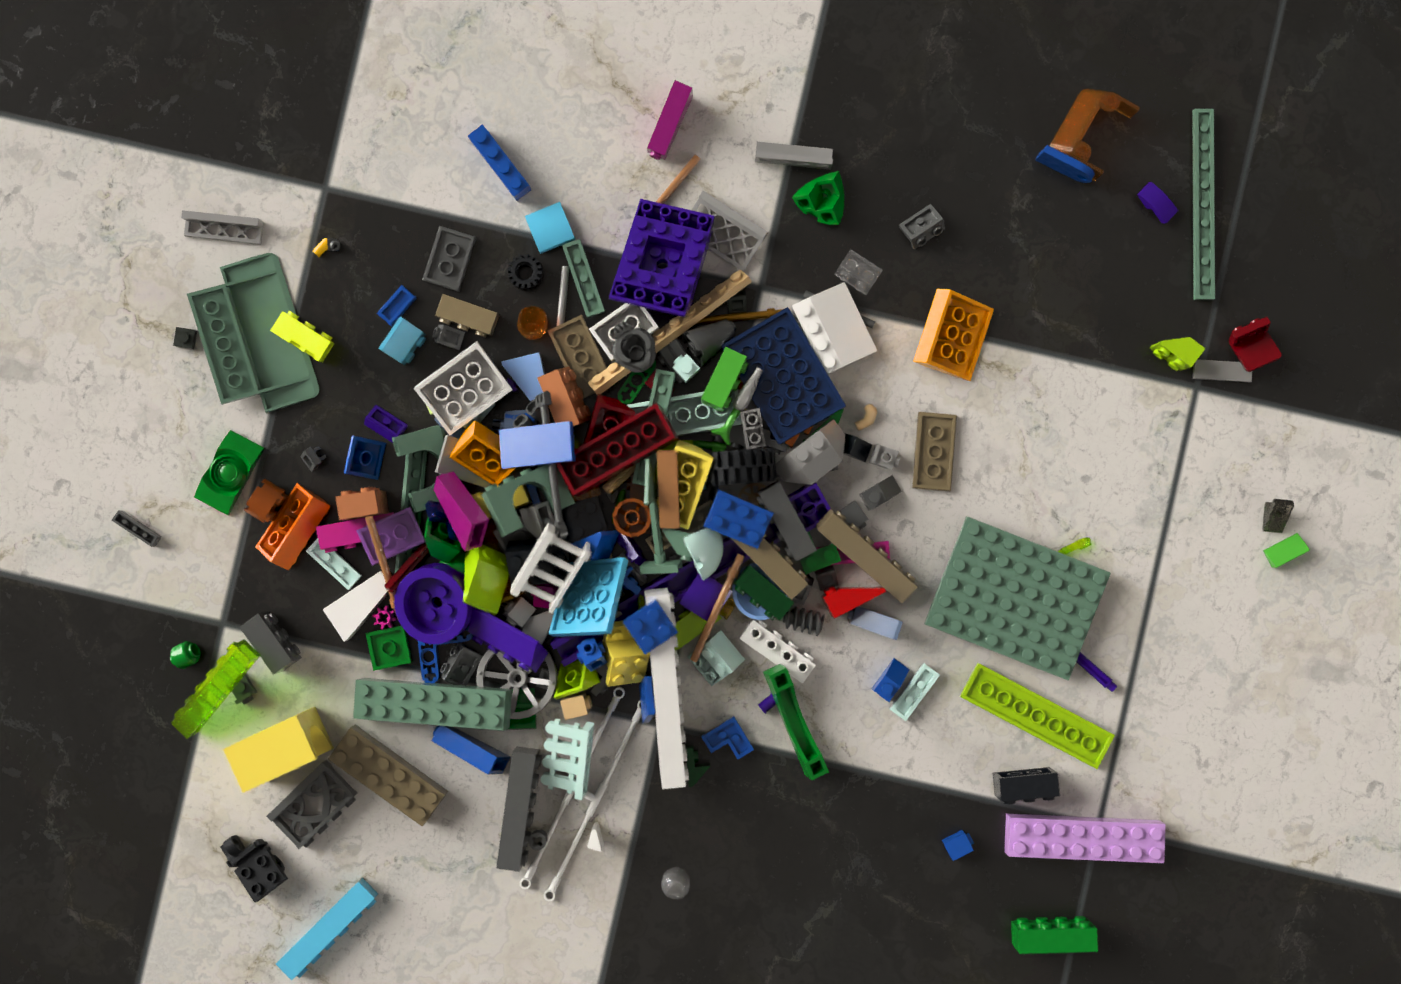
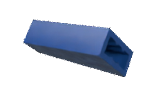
[431,726,511,775]

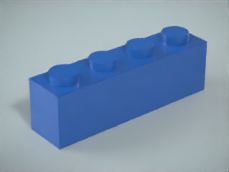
[468,124,531,201]

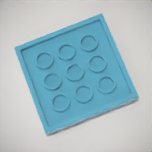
[549,557,629,637]

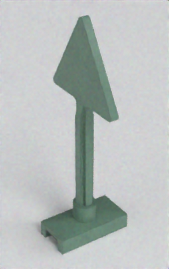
[640,459,683,574]

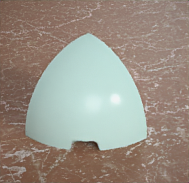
[684,528,723,581]

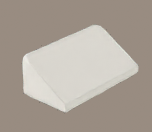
[587,822,604,852]

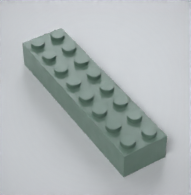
[353,678,512,731]

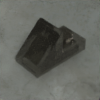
[1262,499,1294,533]

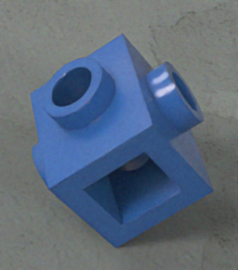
[577,637,608,672]

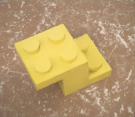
[602,621,650,687]

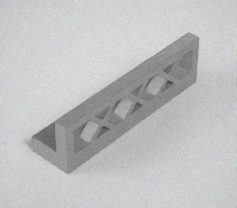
[755,142,833,169]
[181,210,264,244]

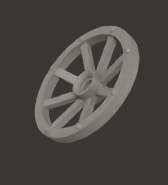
[476,648,557,719]

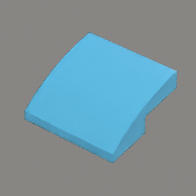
[525,202,575,254]

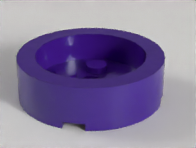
[394,563,474,644]

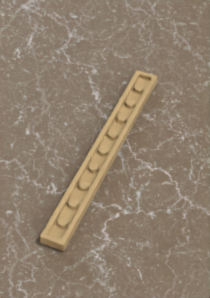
[588,270,752,396]

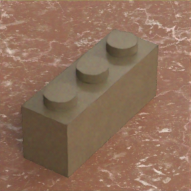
[435,294,499,338]

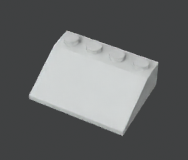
[792,282,877,375]
[414,341,513,435]

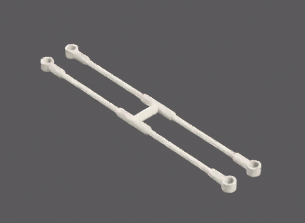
[520,687,642,901]

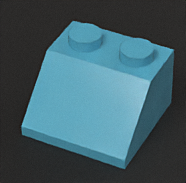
[378,316,426,365]

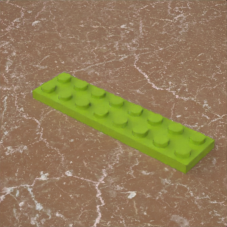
[960,663,1115,769]

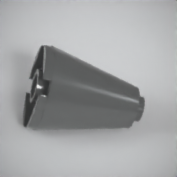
[681,319,737,367]

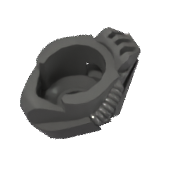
[612,322,656,372]

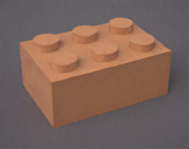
[538,366,591,427]
[336,487,390,520]

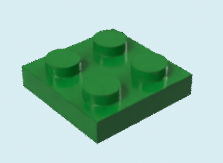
[365,626,412,671]

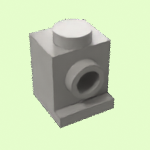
[869,444,901,470]

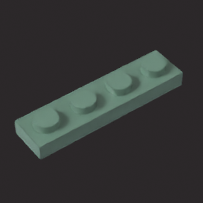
[562,239,605,318]

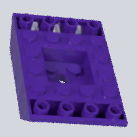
[609,199,714,317]

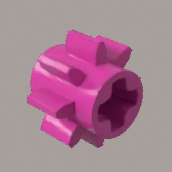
[372,605,397,630]

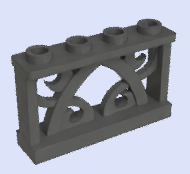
[266,760,358,849]

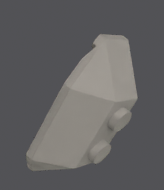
[776,419,845,485]

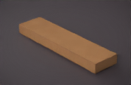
[657,450,680,528]

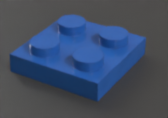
[623,599,678,654]

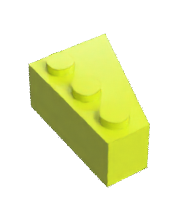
[270,311,335,363]

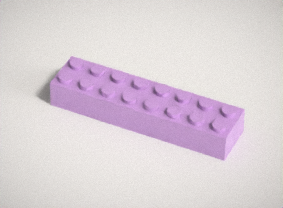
[1005,814,1166,863]

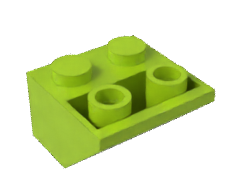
[1150,337,1205,371]

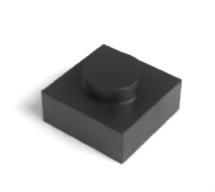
[173,327,197,349]

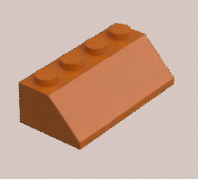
[256,483,330,571]

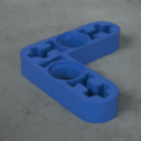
[418,625,473,683]

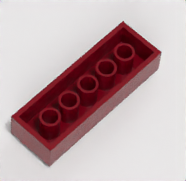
[556,403,679,497]

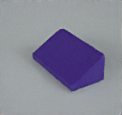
[364,405,408,443]

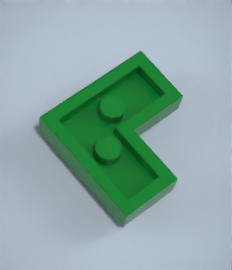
[800,532,841,575]

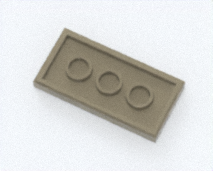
[548,315,607,399]
[912,412,957,491]

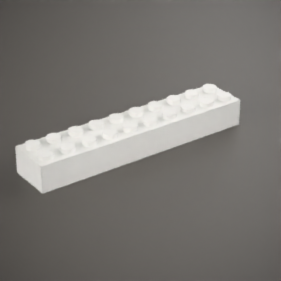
[644,588,689,789]

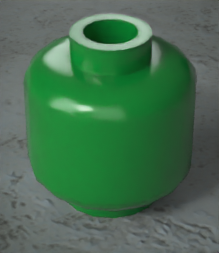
[170,641,201,669]

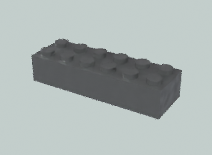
[496,746,542,872]

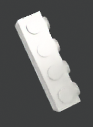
[739,619,816,684]

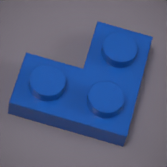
[701,716,754,759]

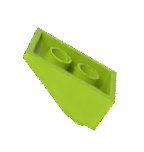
[463,544,509,615]

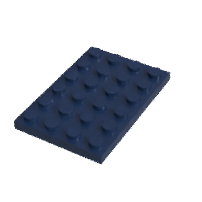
[722,307,846,445]

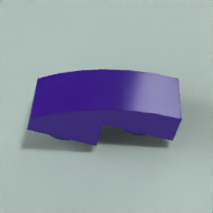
[1137,182,1178,223]

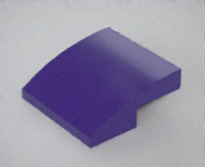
[679,573,733,621]

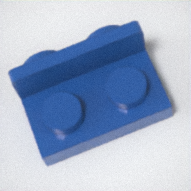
[622,566,641,595]

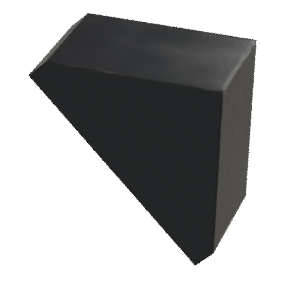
[843,433,872,462]

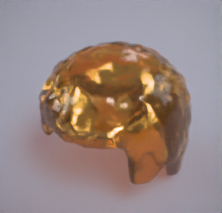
[517,306,548,340]

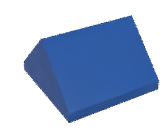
[344,435,386,480]
[572,530,619,561]

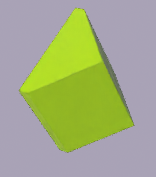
[554,659,600,699]

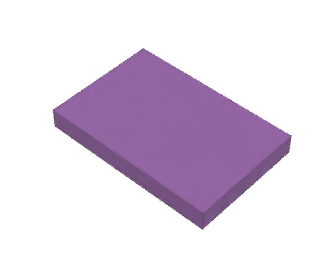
[356,507,426,566]

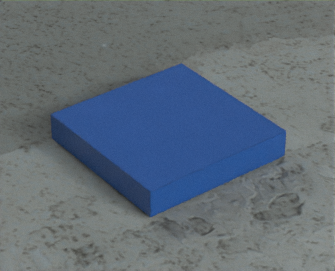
[639,676,656,723]

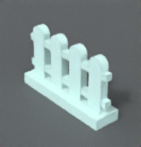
[540,718,595,800]

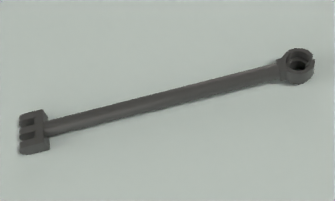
[535,391,568,540]

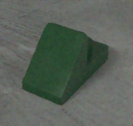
[686,745,710,787]

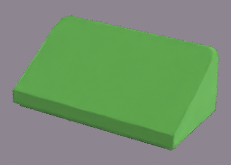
[1263,533,1310,568]

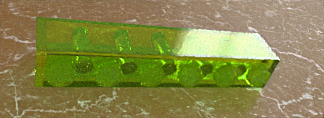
[171,639,261,739]

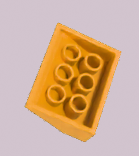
[913,289,994,381]

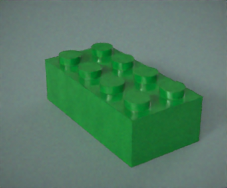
[1011,916,1098,954]

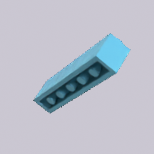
[276,878,378,981]

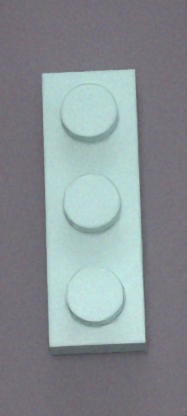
[306,538,362,590]
[890,663,940,721]

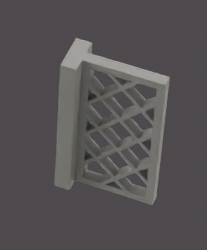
[692,191,769,271]

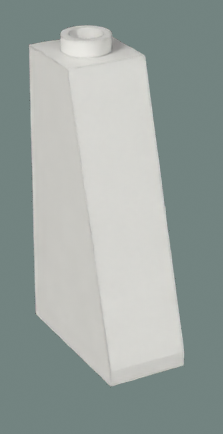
[323,571,389,641]

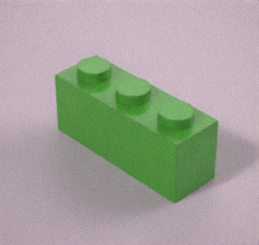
[701,347,749,412]

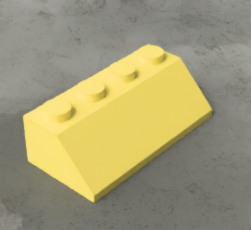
[656,440,714,530]

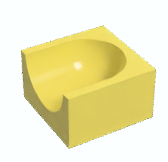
[223,707,334,793]

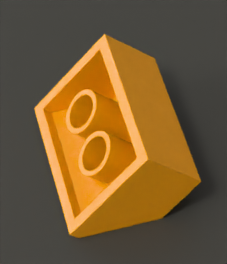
[450,420,516,485]

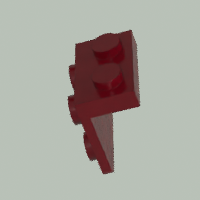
[1228,317,1282,372]

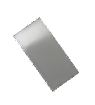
[740,408,766,449]

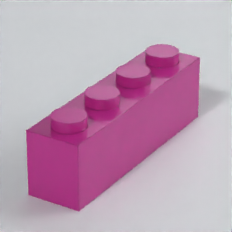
[316,512,394,553]

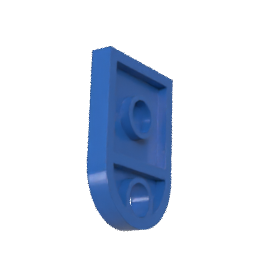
[1036,145,1095,183]

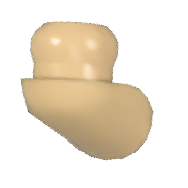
[855,404,877,431]

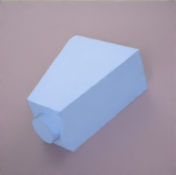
[501,352,545,401]

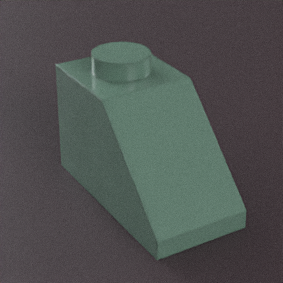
[663,528,693,562]

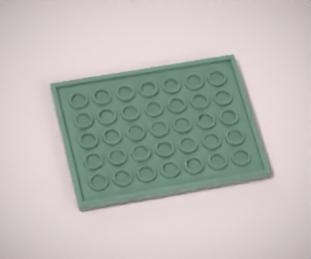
[924,516,1111,681]

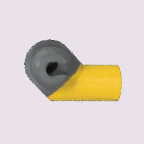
[313,238,341,257]

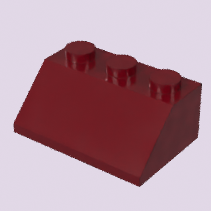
[583,394,635,445]

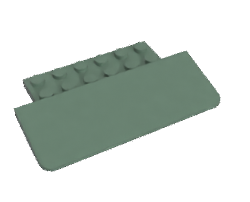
[187,253,319,413]

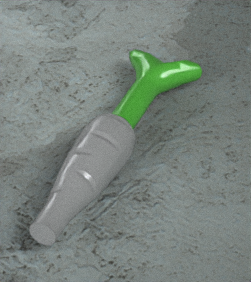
[710,367,763,446]

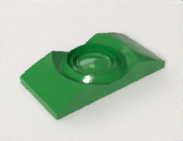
[194,430,265,515]

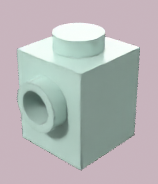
[673,354,700,383]

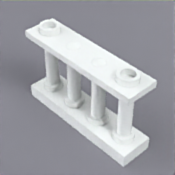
[510,523,592,613]

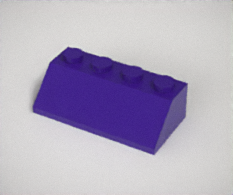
[468,607,548,673]

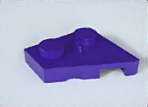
[617,532,648,566]

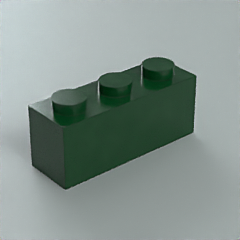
[733,565,794,621]

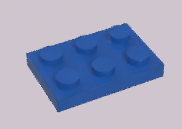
[703,490,773,549]

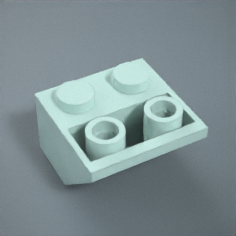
[688,630,745,686]

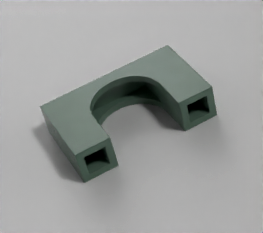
[392,425,446,512]
[481,463,575,537]

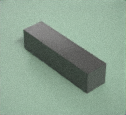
[111,510,162,547]

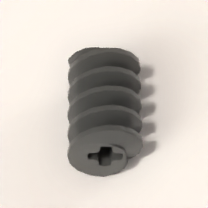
[783,606,825,636]

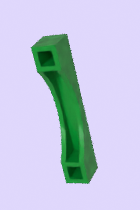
[763,664,829,780]

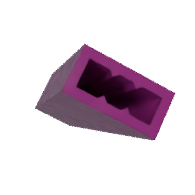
[647,80,693,160]
[434,472,489,551]

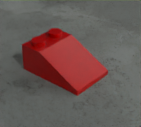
[821,586,887,619]

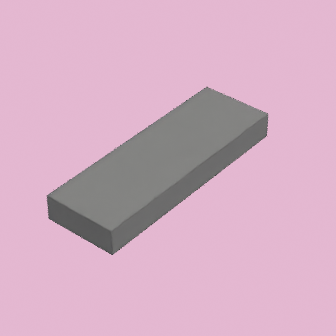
[1192,359,1252,383]

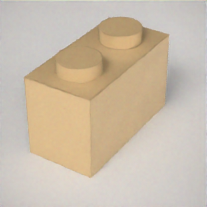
[560,691,593,720]

